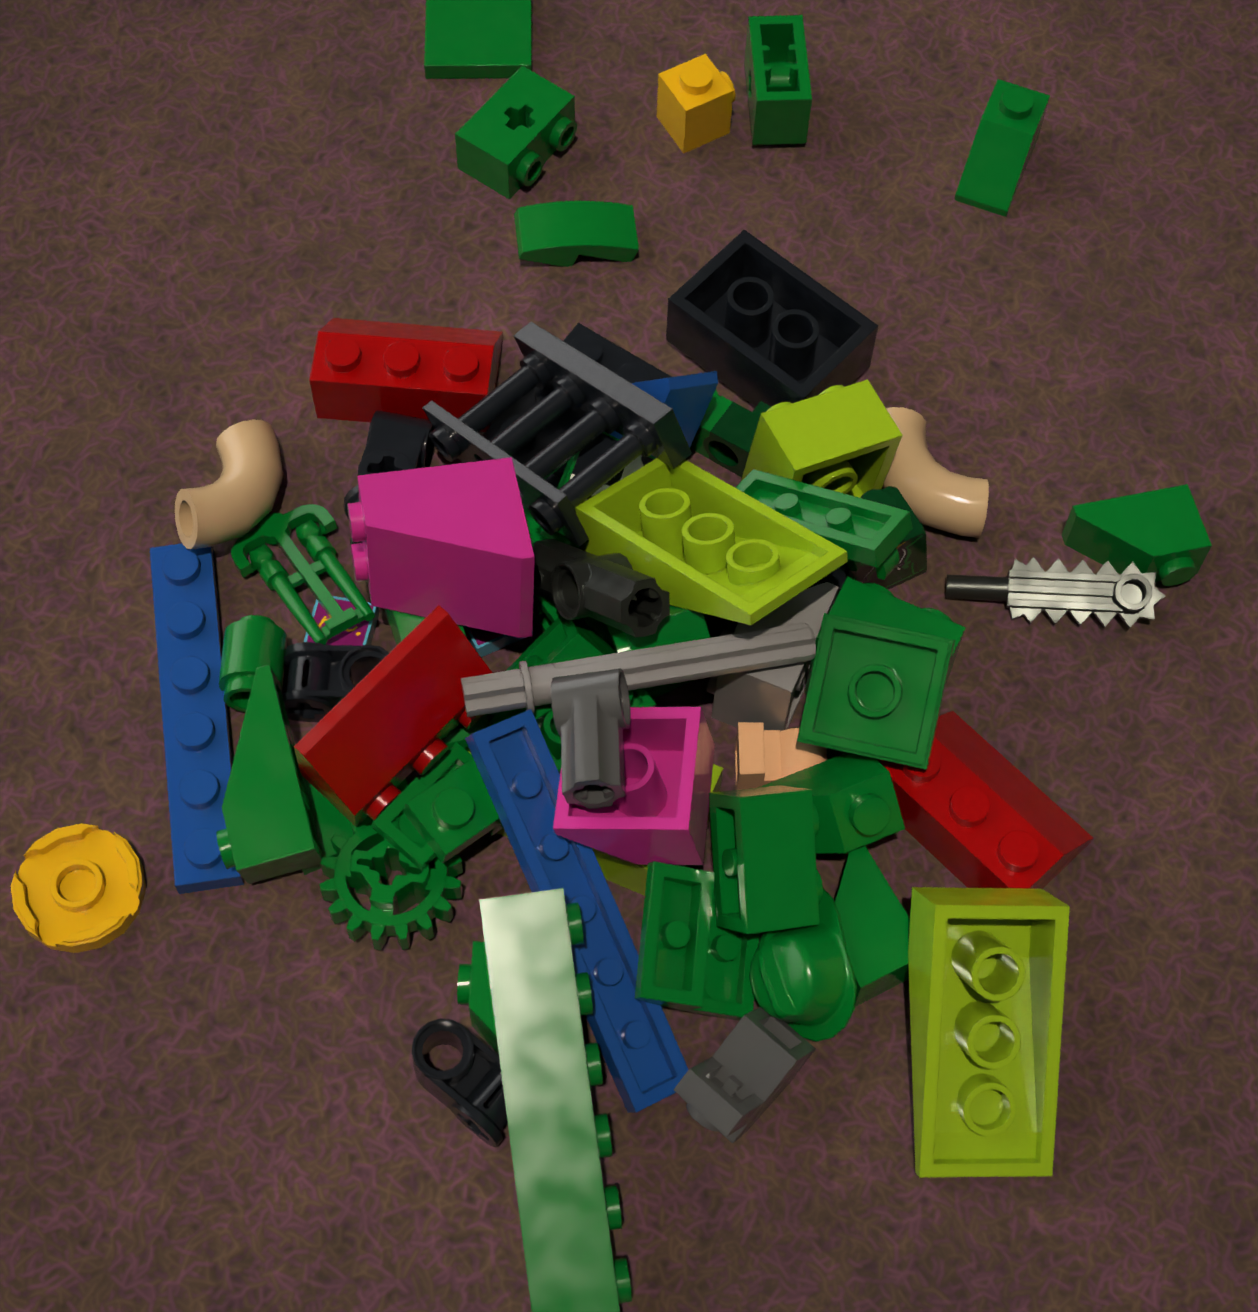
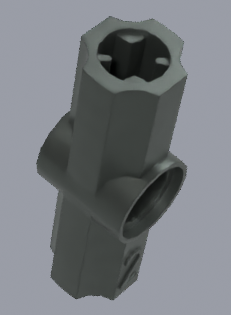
[533,539,670,637]

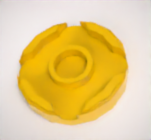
[11,823,146,953]

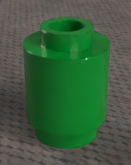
[219,615,287,712]

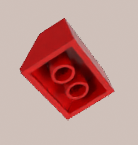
[309,318,503,432]
[294,605,492,828]
[877,711,1093,889]

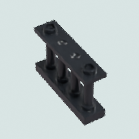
[422,322,692,547]

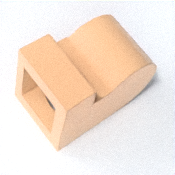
[734,722,828,790]

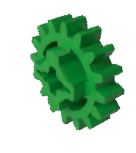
[319,821,463,950]

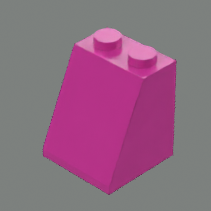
[347,457,535,638]

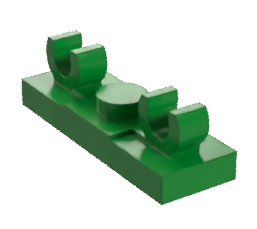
[735,469,913,580]

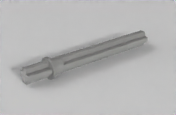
[461,623,816,717]

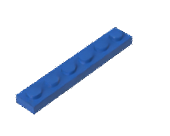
[150,544,244,894]
[465,709,689,1113]

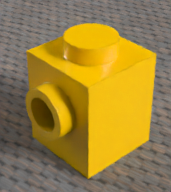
[656,53,736,154]

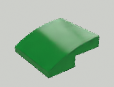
[635,861,760,1021]

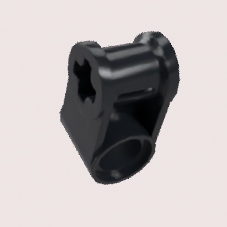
[358,410,435,475]
[283,642,389,722]
[412,1019,508,1148]

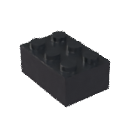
[666,230,879,406]

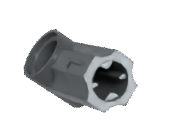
[551,668,631,809]

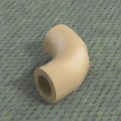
[882,407,989,538]
[175,419,283,549]

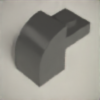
[674,1007,816,1144]

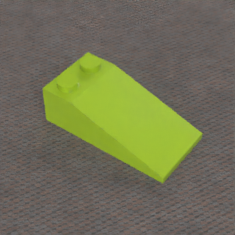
[575,458,848,625]
[908,887,1070,1178]

